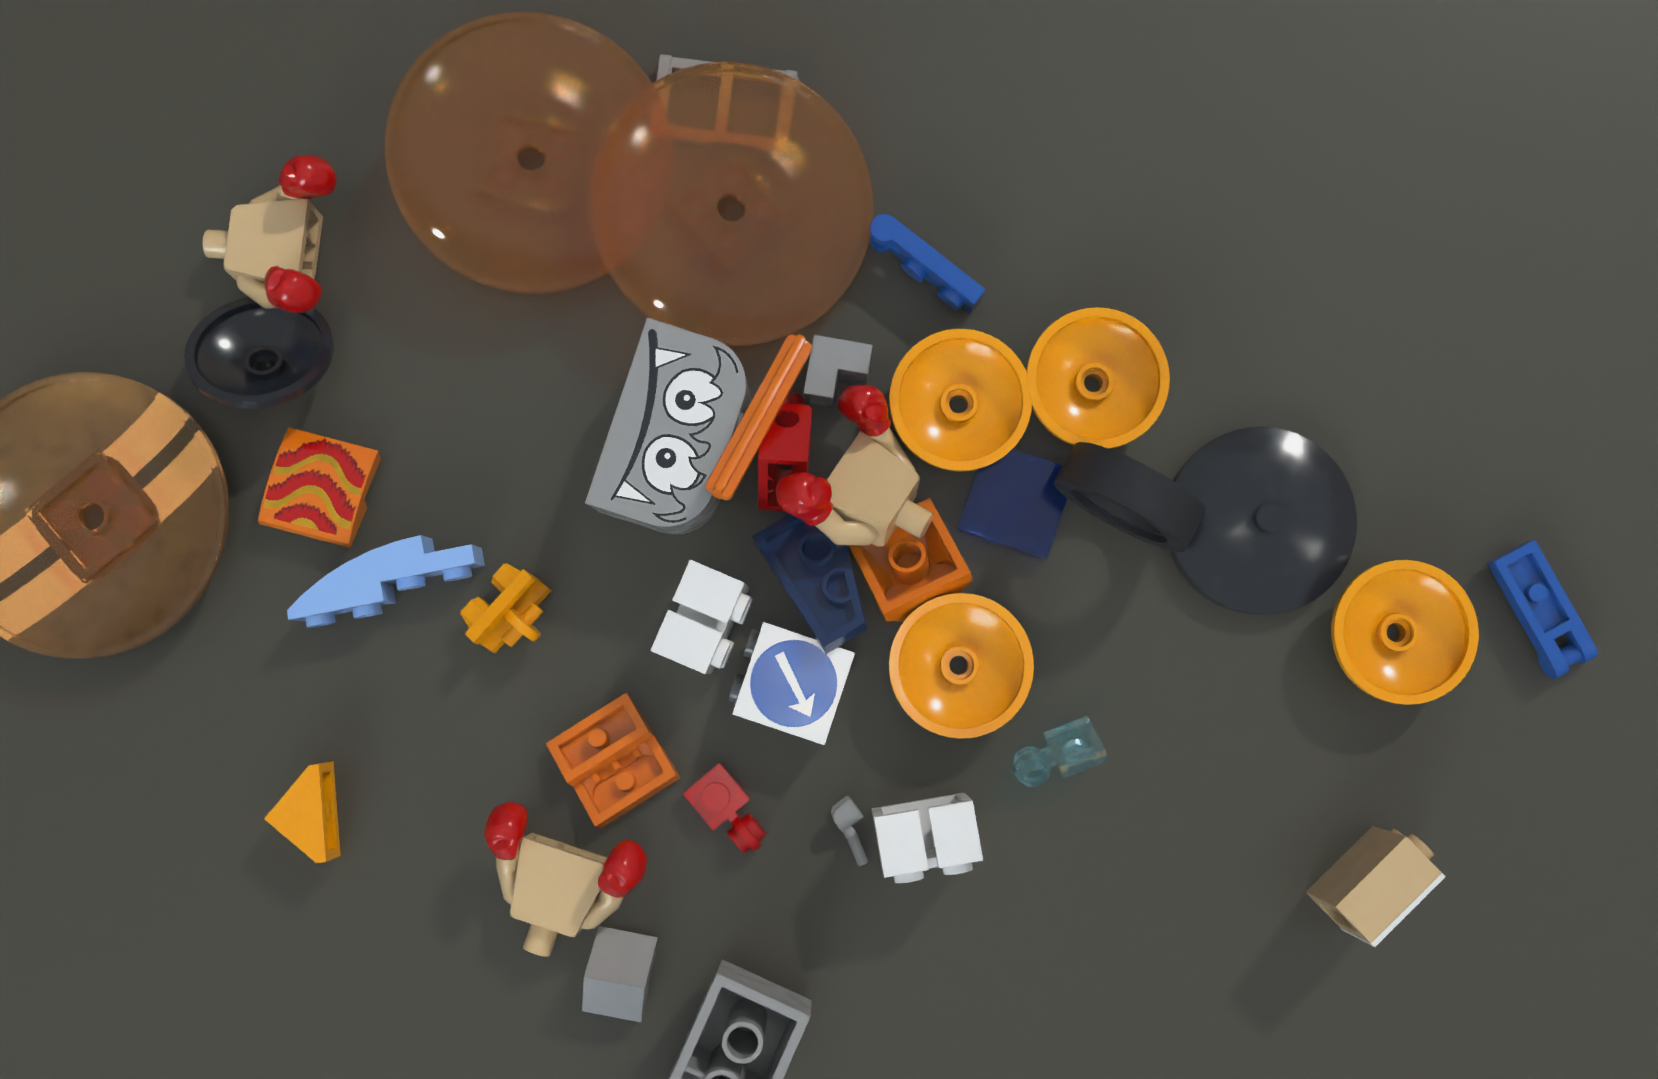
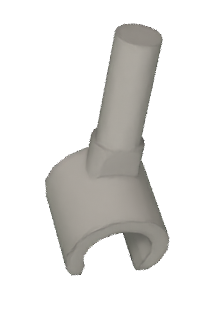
[831,796,868,866]

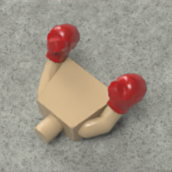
[202,155,337,313]
[775,384,934,547]
[484,802,647,957]

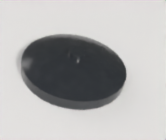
[1170,426,1357,615]

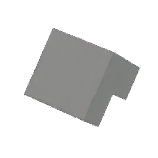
[803,335,873,408]
[582,926,658,1022]

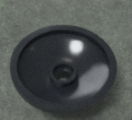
[184,297,334,409]

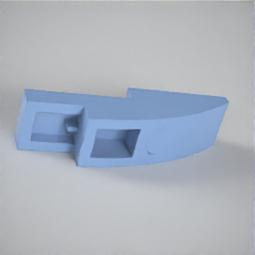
[287,535,485,628]

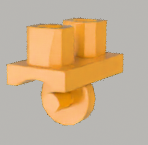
[460,563,552,653]

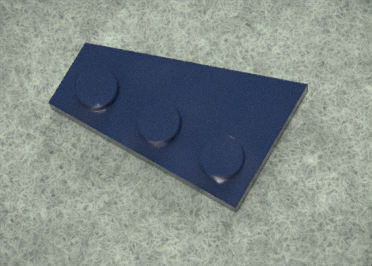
[752,514,867,654]

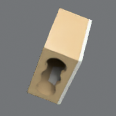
[1306,826,1446,947]

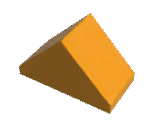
[264,761,341,863]

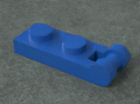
[869,214,986,314]
[1487,540,1598,679]

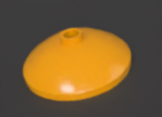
[1026,307,1170,449]
[889,329,1032,471]
[1331,560,1479,705]
[889,593,1034,739]

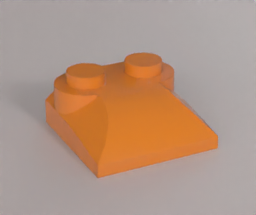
[848,498,973,622]

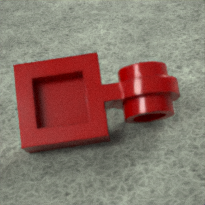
[683,762,767,854]

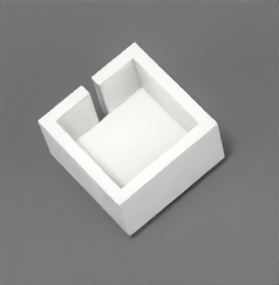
[650,560,753,674]
[871,793,983,883]

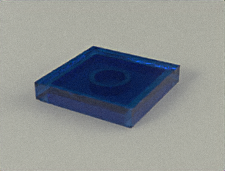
[956,449,1067,560]

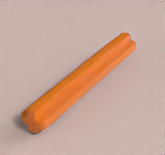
[705,334,812,500]

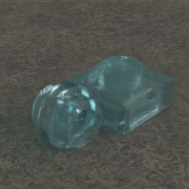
[1012,716,1108,787]

